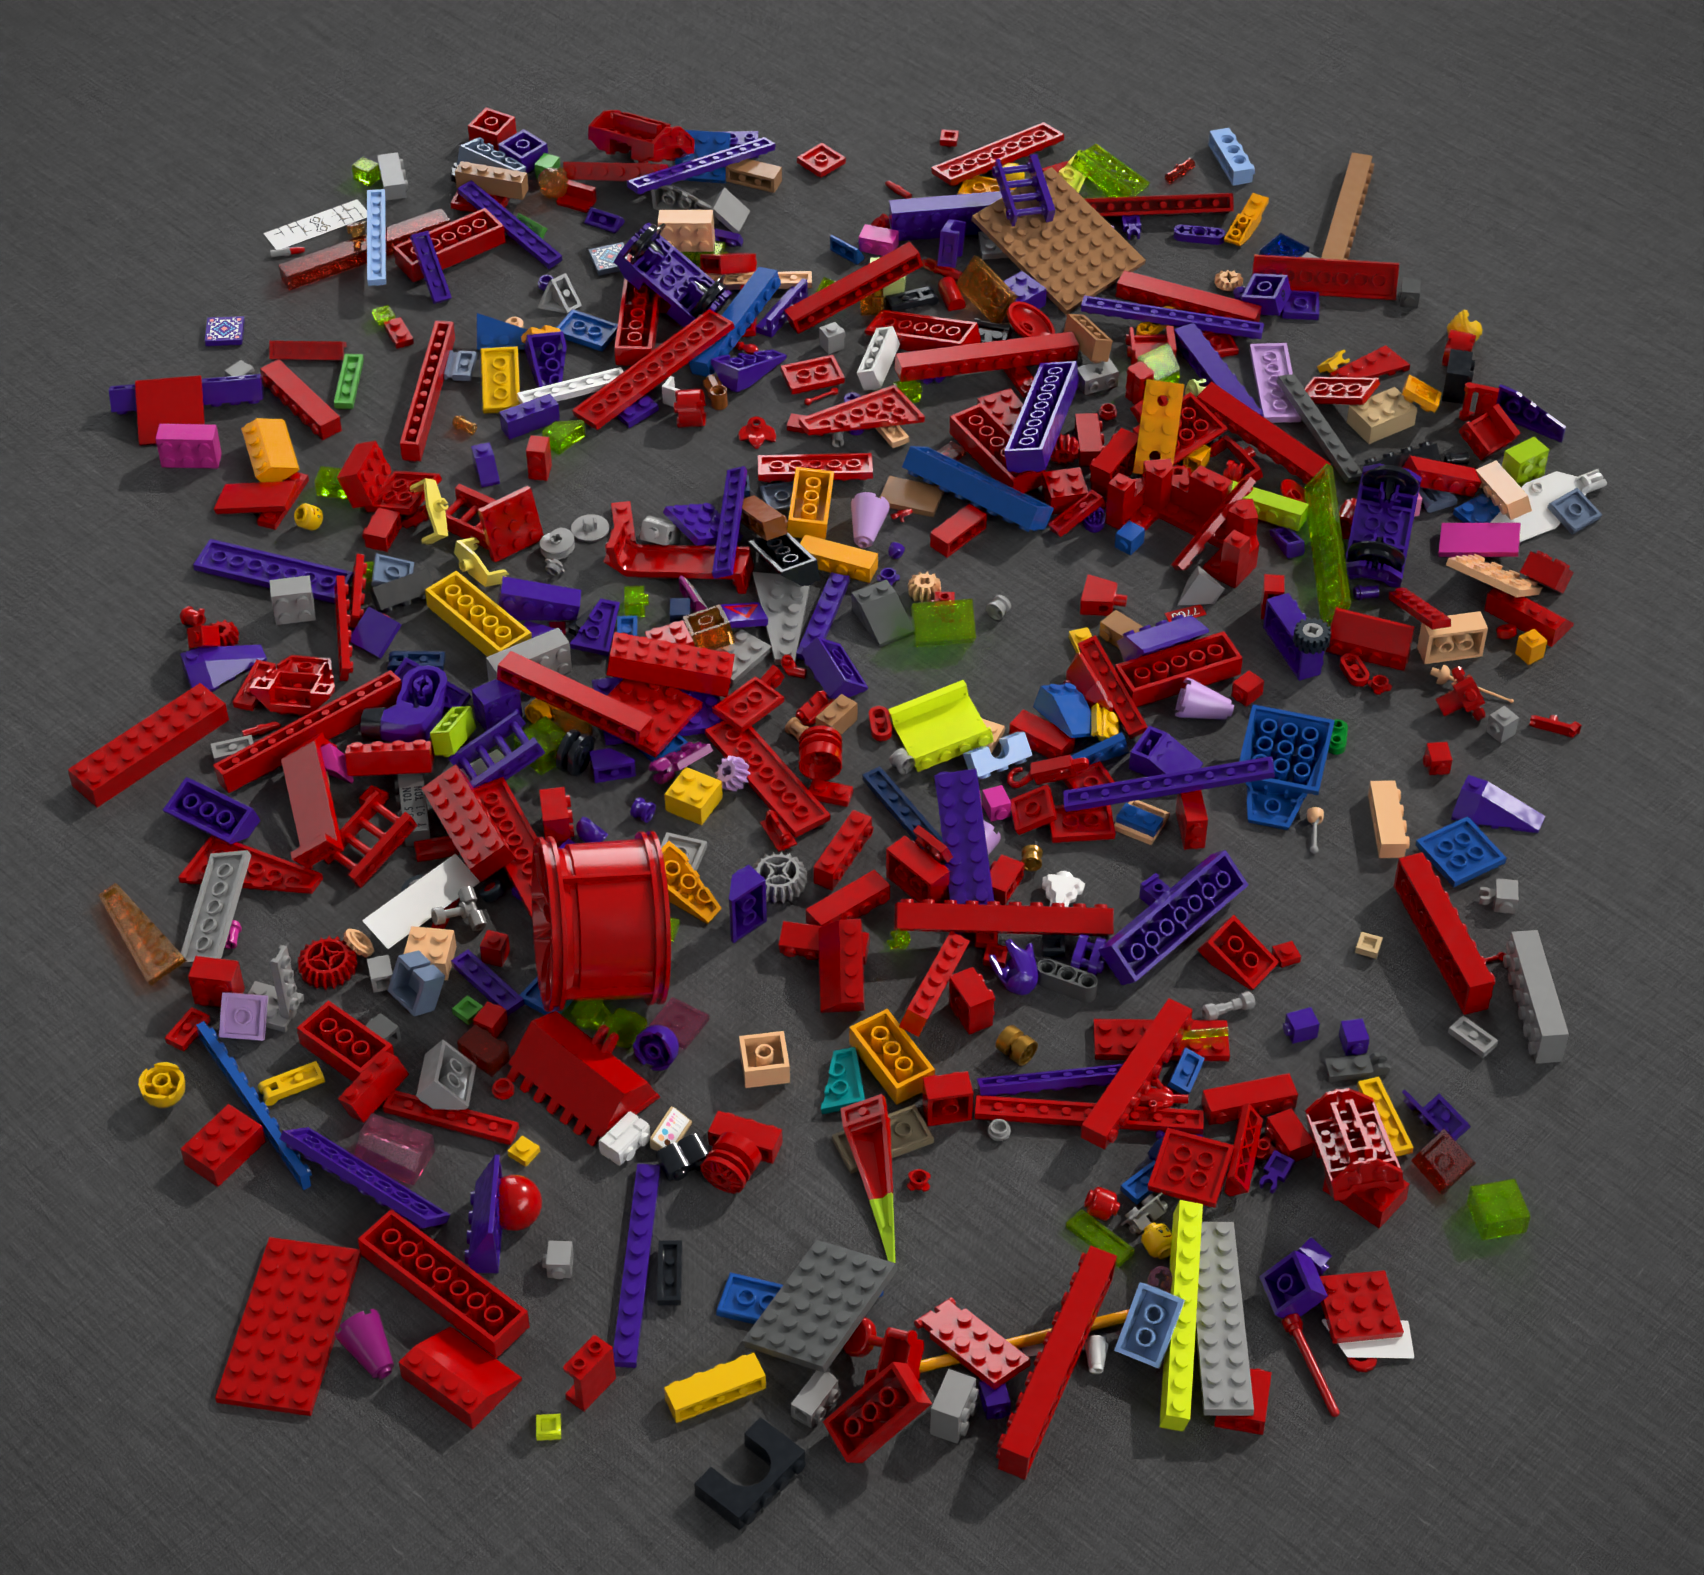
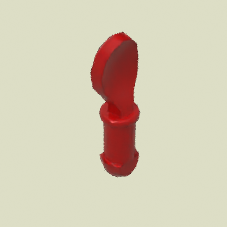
[734,341,758,355]

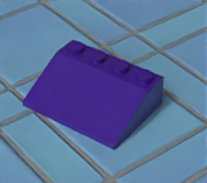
[465,1155,503,1273]

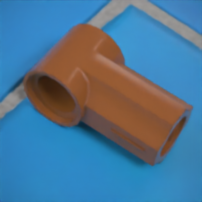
[703,374,728,410]

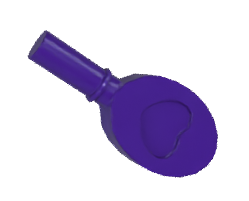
[1082,490,1105,533]

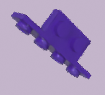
[1402,1089,1471,1161]

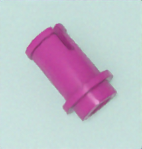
[225,920,242,949]

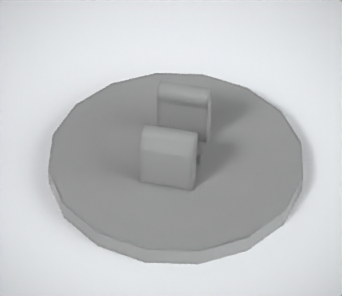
[571,514,609,543]

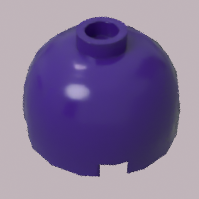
[633,1025,679,1071]

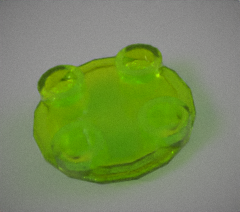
[605,1008,648,1048]

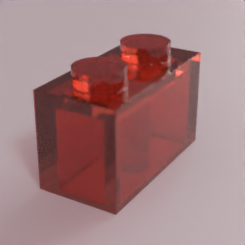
[457,1024,510,1077]

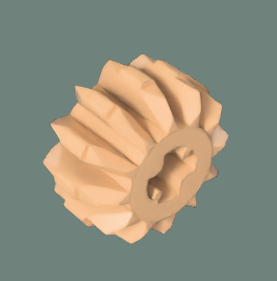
[908,571,941,604]

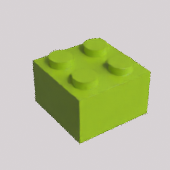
[1502,437,1549,488]

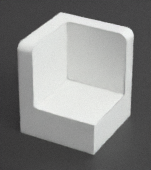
[662,376,680,407]

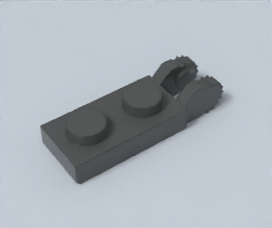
[1324,1052,1391,1082]

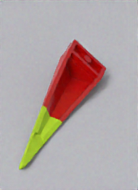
[840,1094,896,1263]

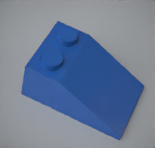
[1033,683,1096,738]

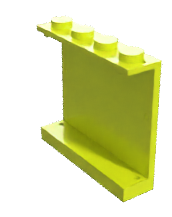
[888,680,994,772]

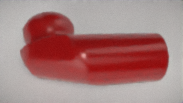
[781,655,807,679]

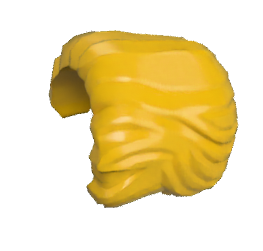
[1447,309,1483,342]

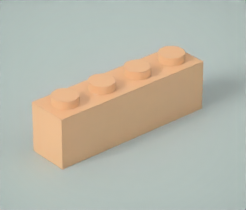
[1476,460,1532,520]
[1368,781,1410,858]

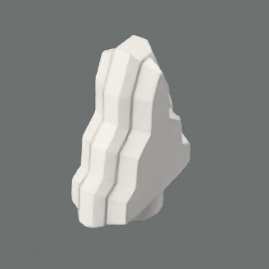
[1042,871,1085,907]

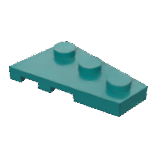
[821,1047,865,1114]

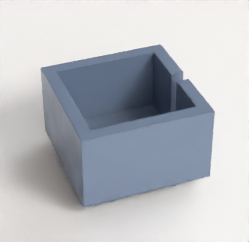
[387,950,445,1016]

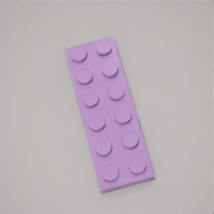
[1249,343,1301,423]

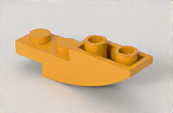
[1224,193,1269,246]

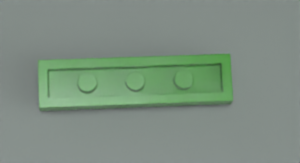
[334,354,364,409]

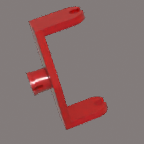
[1209,435,1263,482]

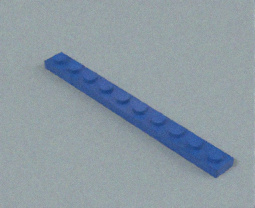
[196,1021,312,1190]

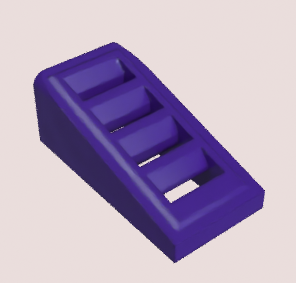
[1270,527,1305,558]

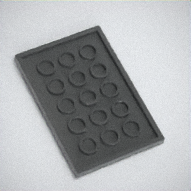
[742,1240,898,1373]

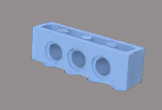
[1208,128,1255,186]

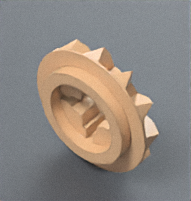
[1214,269,1243,291]
[343,929,374,957]

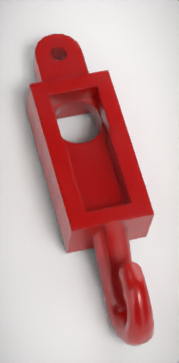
[1006,755,1089,788]

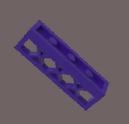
[756,278,808,338]

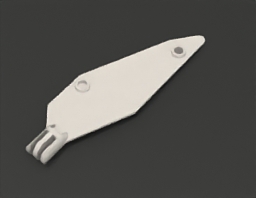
[1491,469,1607,542]

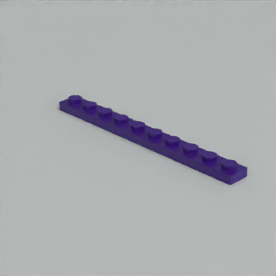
[627,137,775,194]
[1081,295,1264,339]
[1064,756,1275,812]
[613,1164,661,1368]

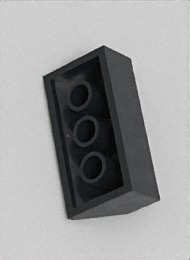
[749,532,820,586]

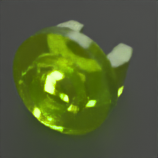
[887,931,911,950]

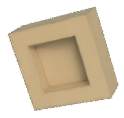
[1355,932,1383,959]

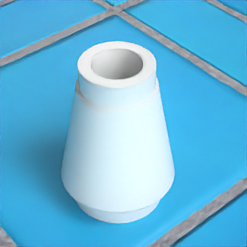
[1084,1335,1108,1374]

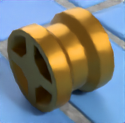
[1021,845,1043,871]

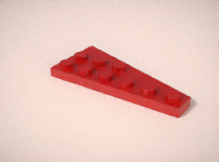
[178,835,323,894]

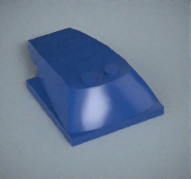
[1239,704,1335,830]

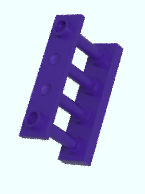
[992,154,1056,227]
[448,710,545,788]

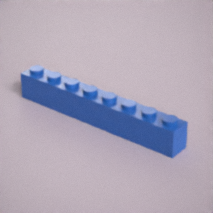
[689,267,781,377]

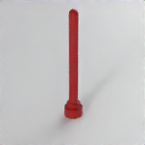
[1282,1313,1340,1417]

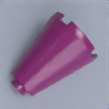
[335,1309,394,1379]

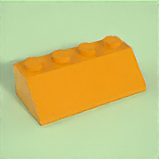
[241,418,300,482]

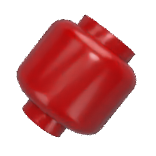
[1084,1187,1120,1221]

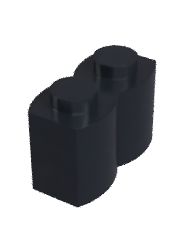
[656,1133,709,1181]

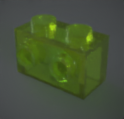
[314,466,348,499]

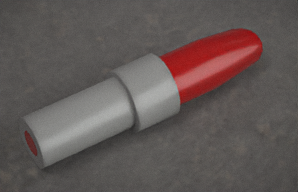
[270,247,305,257]

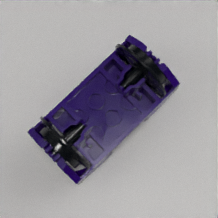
[613,223,732,327]
[1342,464,1422,588]

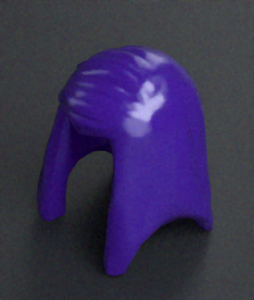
[989,939,1038,995]

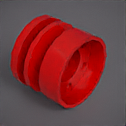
[799,725,842,781]
[701,1131,762,1194]

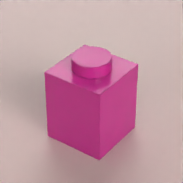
[982,785,1011,822]

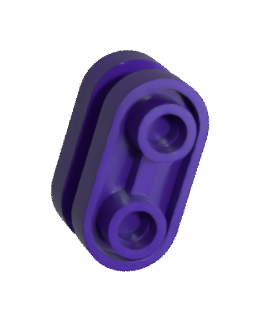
[1071,934,1107,977]

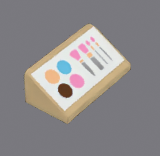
[650,1106,692,1151]

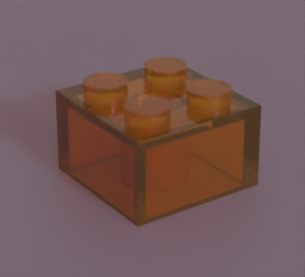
[682,604,735,650]

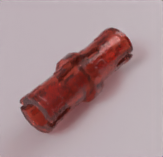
[1165,158,1195,184]

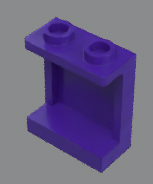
[937,219,966,268]

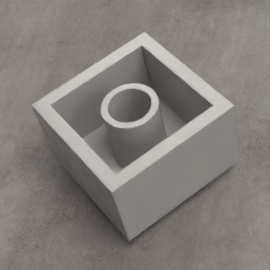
[270,575,316,625]
[930,1369,979,1444]

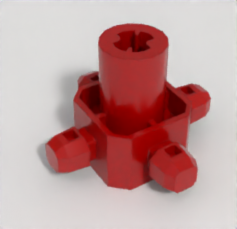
[1435,666,1485,721]

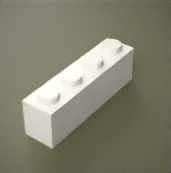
[857,326,900,391]

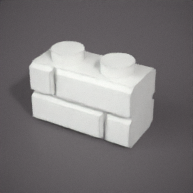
[599,1111,650,1166]

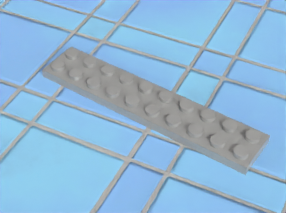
[1196,1222,1254,1416]

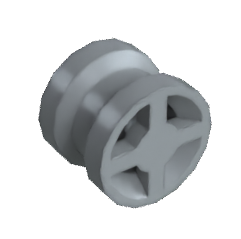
[986,595,1011,620]
[889,748,915,775]

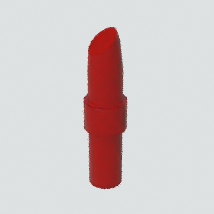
[885,181,912,199]
[241,722,281,737]

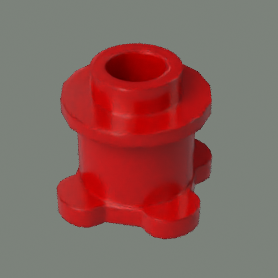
[180,606,206,627]

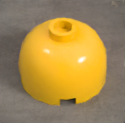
[138,1062,185,1108]

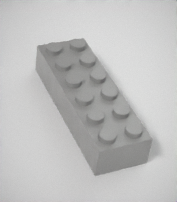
[1503,930,1569,1064]

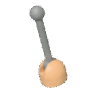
[1307,807,1324,854]

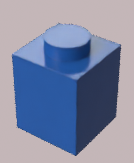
[1115,521,1145,556]

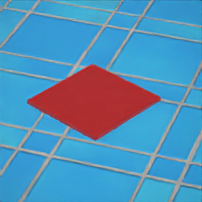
[135,375,205,445]

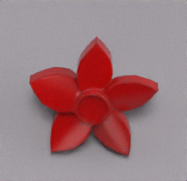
[890,509,913,522]

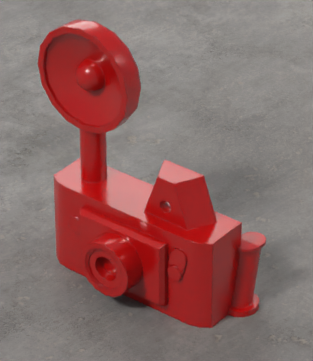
[843,1317,924,1386]

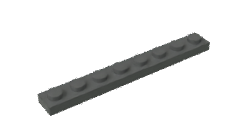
[1276,374,1362,483]

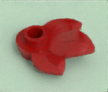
[738,416,776,449]

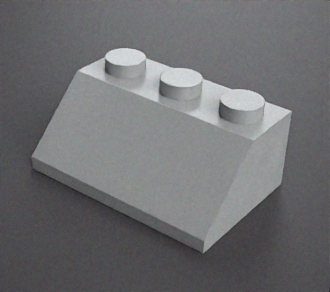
[416,1039,476,1110]

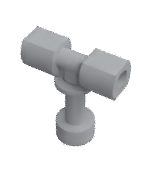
[431,886,487,931]

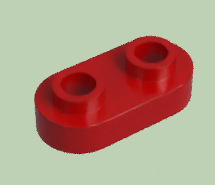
[1340,653,1370,687]
[869,706,892,741]

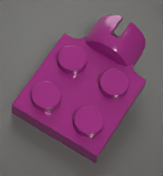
[648,742,713,784]

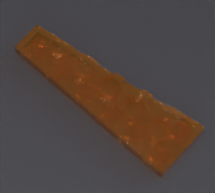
[98,883,187,986]

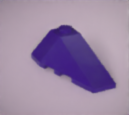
[524,331,567,388]
[711,350,787,392]
[1497,384,1566,443]
[180,645,267,692]
[1451,775,1545,833]

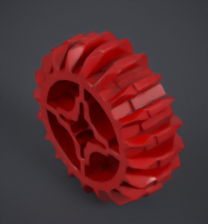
[297,935,357,990]

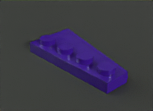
[394,657,472,710]

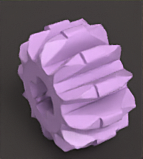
[714,756,751,792]

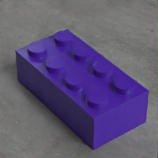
[1263,593,1324,681]

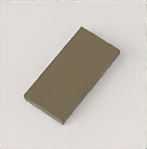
[832,1104,934,1174]

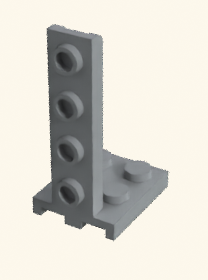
[248,945,304,1033]

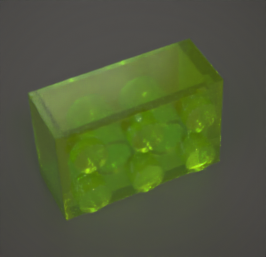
[911,599,976,647]

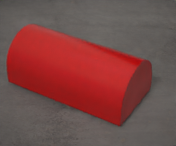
[938,277,966,311]

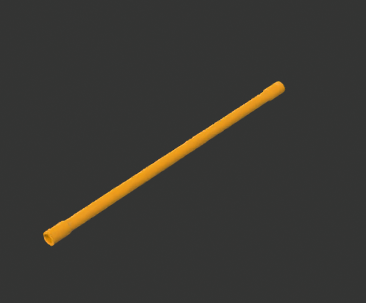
[919,1309,1129,1373]

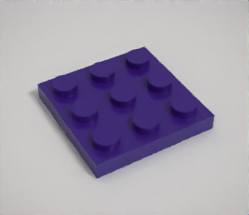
[663,503,743,545]

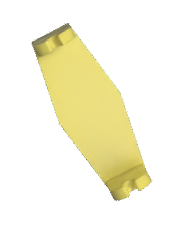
[410,478,448,545]
[454,537,509,587]

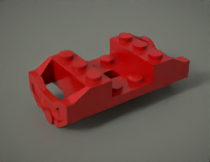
[588,110,695,163]
[1305,1088,1404,1201]

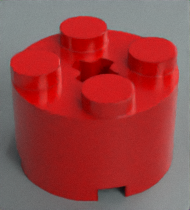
[1442,329,1476,367]
[674,389,706,428]

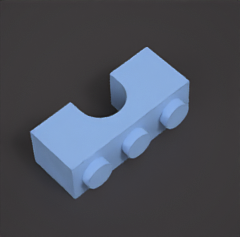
[963,732,1032,779]

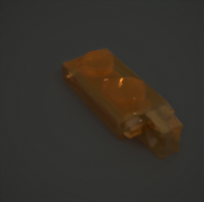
[346,221,367,237]

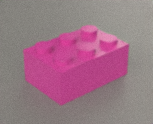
[156,424,222,468]

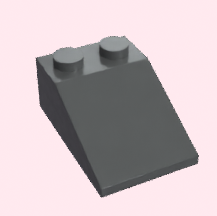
[852,580,915,647]

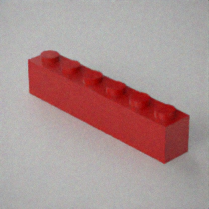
[563,162,668,181]
[260,359,342,440]
[899,931,970,1037]

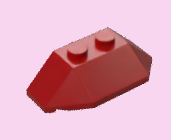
[1064,652,1114,712]

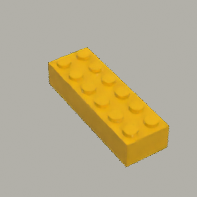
[425,571,532,657]

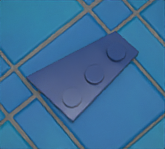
[477,313,528,351]
[1071,732,1130,765]

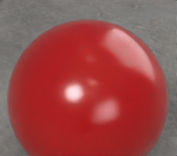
[497,1175,542,1231]

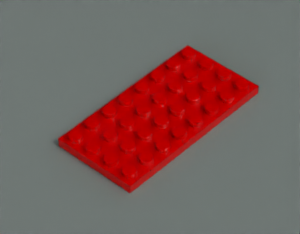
[215,1237,361,1416]

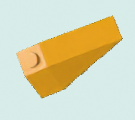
[661,841,722,924]

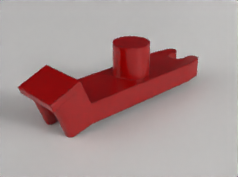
[1529,715,1582,738]

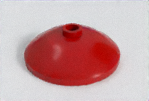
[1007,301,1055,338]

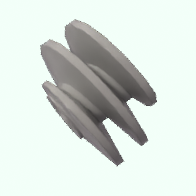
[540,527,575,560]

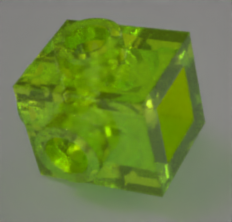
[571,1000,611,1031]

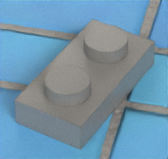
[211,735,253,763]
[1448,1016,1498,1058]

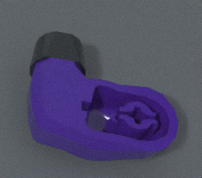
[360,665,447,743]

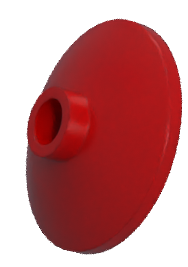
[1280,479,1311,509]

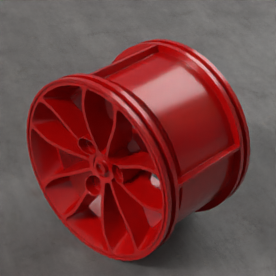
[531,831,671,1012]

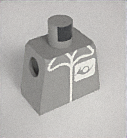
[640,516,682,546]

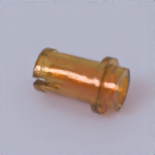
[452,415,477,435]

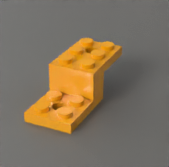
[1133,379,1185,474]

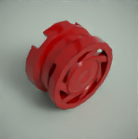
[1223,460,1245,482]

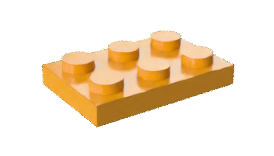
[1401,374,1442,413]

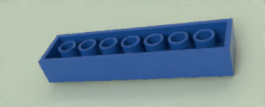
[902,446,1054,531]

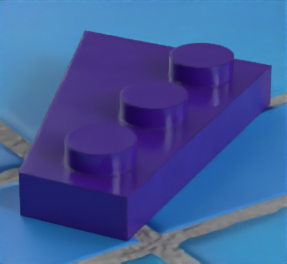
[570,598,620,656]

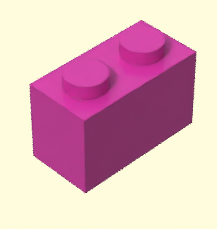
[859,224,899,256]

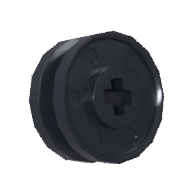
[556,729,594,776]

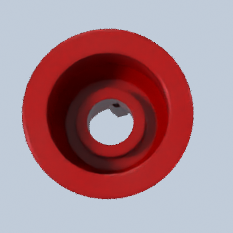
[1330,498,1357,539]

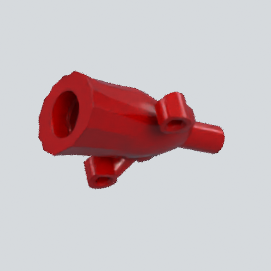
[1138,1078,1189,1112]

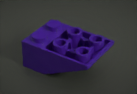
[1129,726,1203,777]

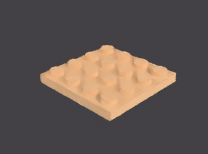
[1446,554,1543,597]

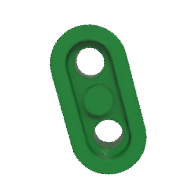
[1328,719,1348,755]

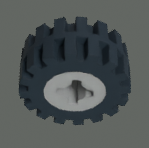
[1293,617,1331,655]

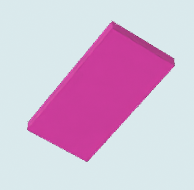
[1439,523,1521,557]

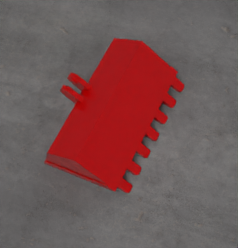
[507,1011,661,1146]

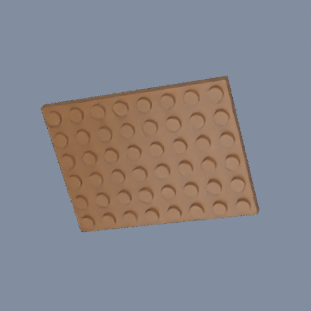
[972,167,1146,315]

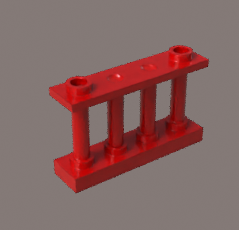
[445,484,496,549]
[324,791,418,888]

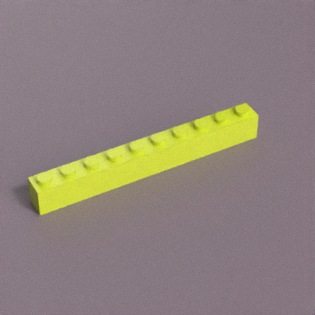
[1159,1200,1203,1432]

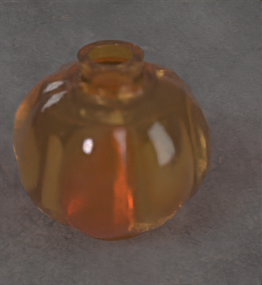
[538,167,568,199]

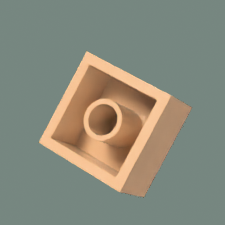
[404,926,457,980]
[739,1031,790,1088]

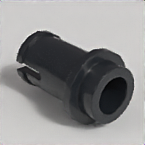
[1444,452,1470,465]

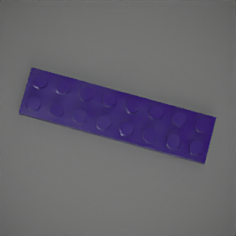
[193,539,353,603]
[934,768,994,934]
[279,1127,450,1229]

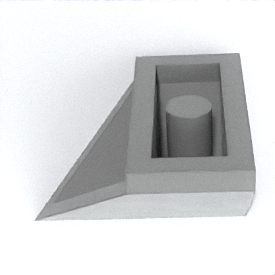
[537,273,582,313]
[1177,566,1225,606]

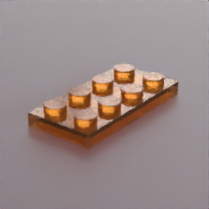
[956,255,1018,324]

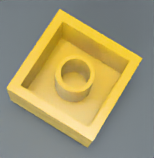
[664,767,723,826]

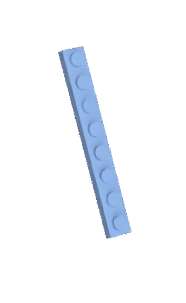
[367,189,386,286]

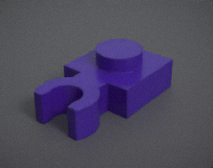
[1121,215,1141,240]
[1260,1150,1295,1194]

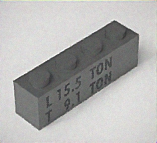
[394,773,431,847]

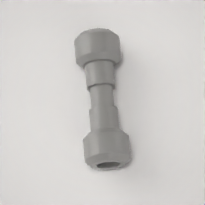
[1201,991,1255,1020]

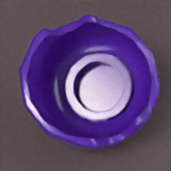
[576,816,608,843]

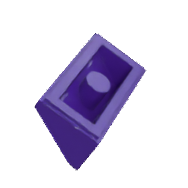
[584,207,625,233]

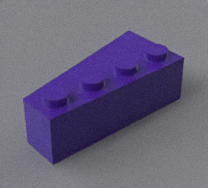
[496,576,581,620]

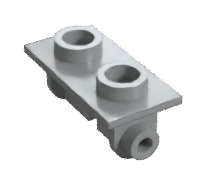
[1121,1192,1168,1234]

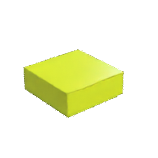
[536,1413,561,1441]

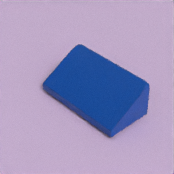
[830,235,865,264]

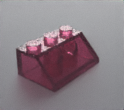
[354,1113,435,1186]

